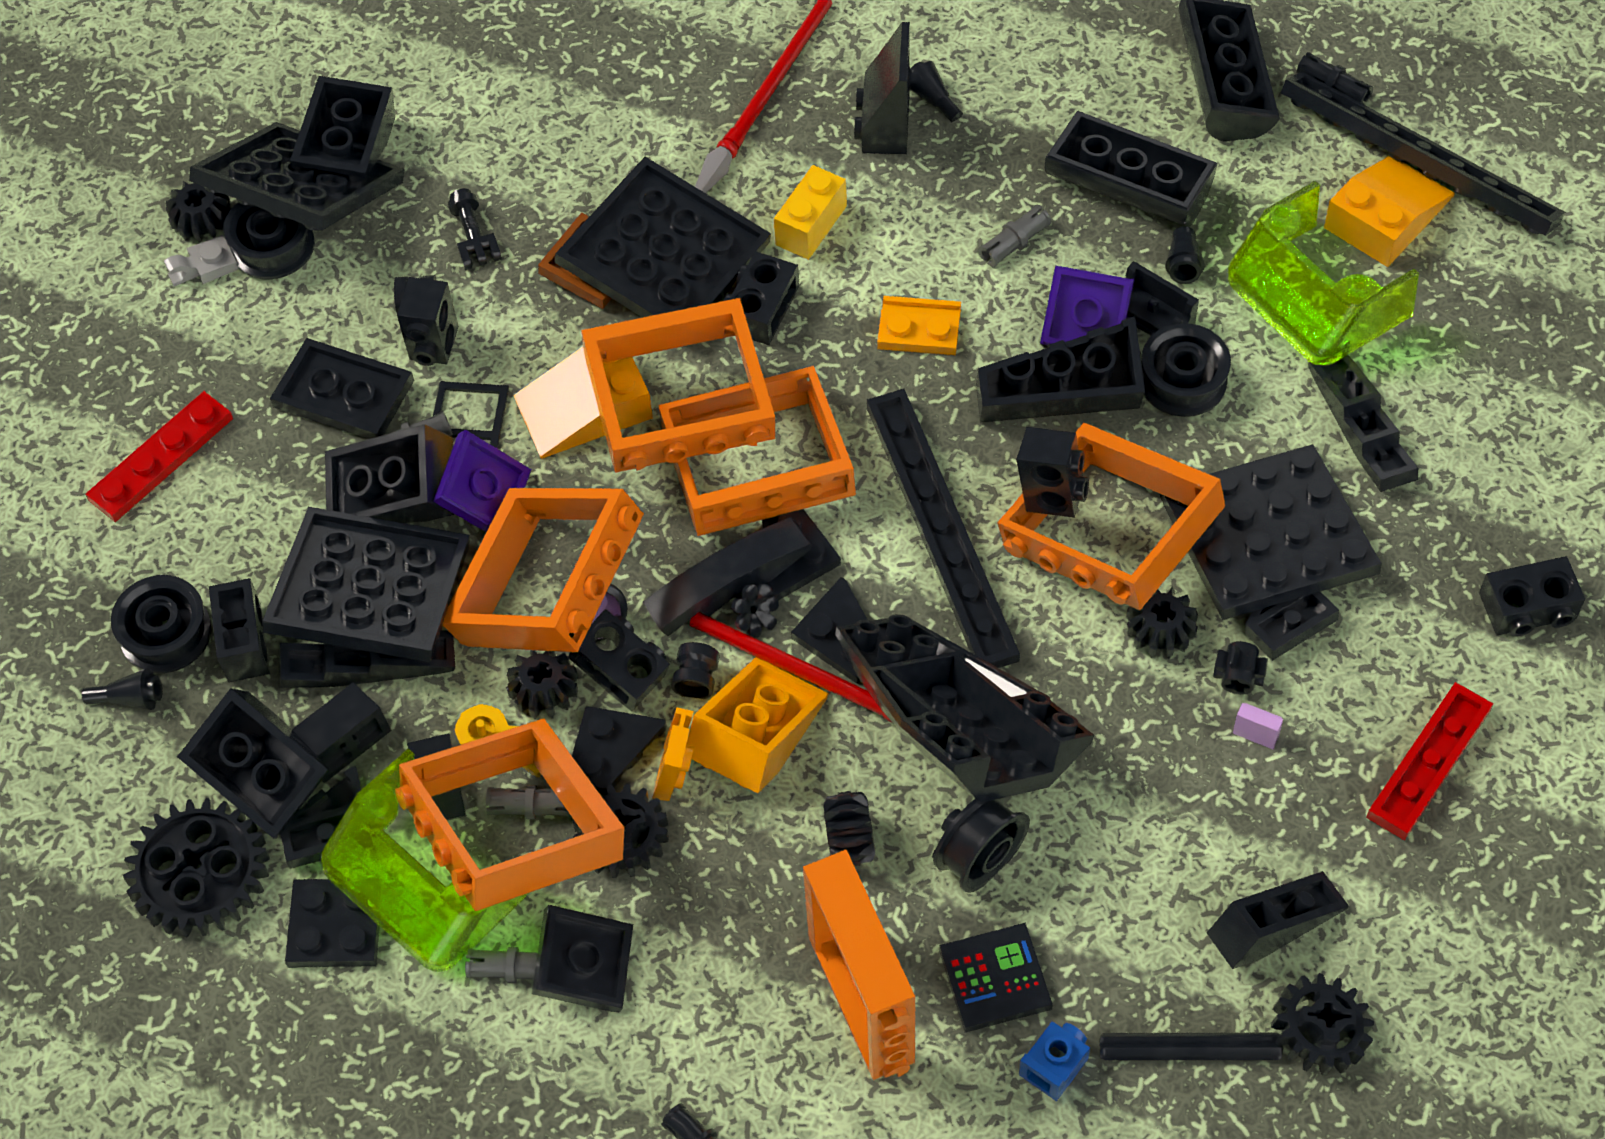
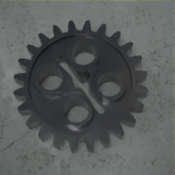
[123,798,270,937]

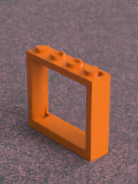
[581,298,775,473]
[658,366,856,536]
[997,423,1225,610]
[443,488,644,652]
[395,718,624,911]
[803,849,915,1080]

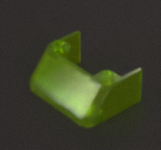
[1228,181,1419,365]
[321,749,529,972]

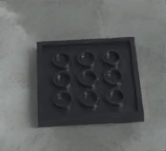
[189,122,405,231]
[555,156,772,317]
[1160,444,1382,620]
[262,506,470,662]

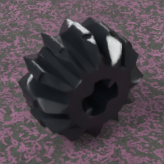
[166,181,232,243]
[1126,586,1198,659]
[506,650,579,720]
[823,791,875,867]

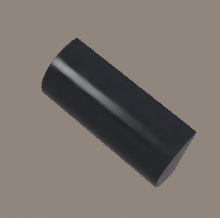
[1178,0,1280,142]
[1045,111,1218,227]

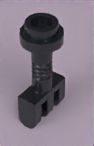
[448,188,502,270]

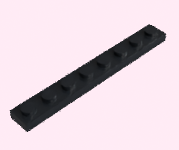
[1280,71,1566,236]
[867,389,1020,668]

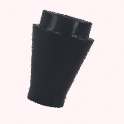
[1165,226,1205,284]

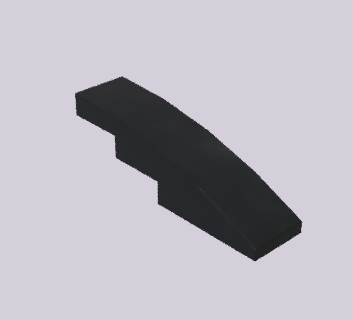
[1308,350,1419,492]
[643,517,813,636]
[278,630,456,688]

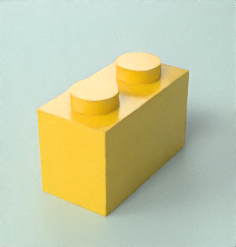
[774,165,847,260]

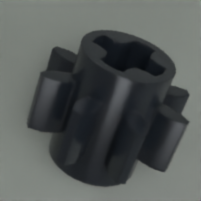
[1213,641,1268,695]

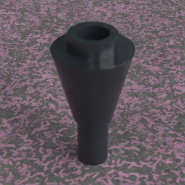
[910,61,963,123]
[82,668,163,710]

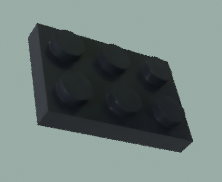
[270,338,414,439]

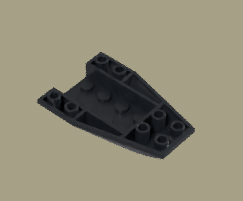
[835,614,1094,803]

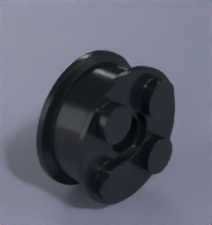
[223,202,315,280]
[1141,323,1231,417]
[111,575,212,674]
[932,798,1030,893]

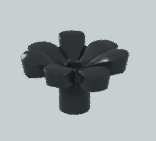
[731,583,779,638]

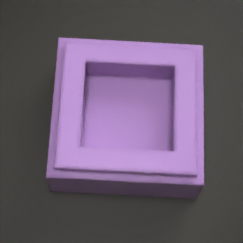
[1233,703,1283,749]

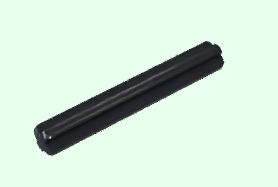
[1099,1032,1284,1060]

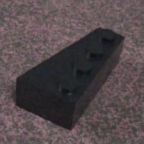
[976,316,1145,423]

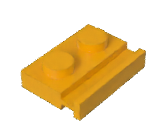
[877,296,961,355]
[652,707,694,801]

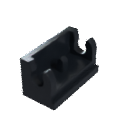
[1125,261,1199,336]
[292,682,392,784]

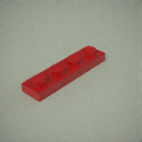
[85,391,234,523]
[1366,682,1494,841]

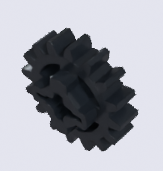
[573,783,669,878]
[1271,973,1374,1076]

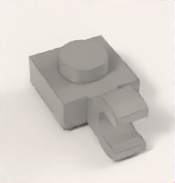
[164,235,238,287]

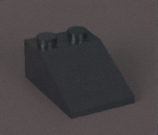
[854,22,910,154]
[290,76,395,178]
[325,424,455,523]
[177,688,330,839]

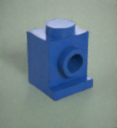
[1019,1021,1090,1102]

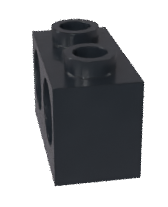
[724,251,799,345]
[397,277,459,366]
[1016,427,1089,518]
[1479,556,1585,637]
[208,578,270,683]
[568,609,670,711]

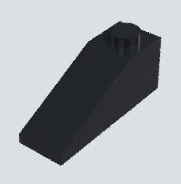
[1207,871,1349,969]

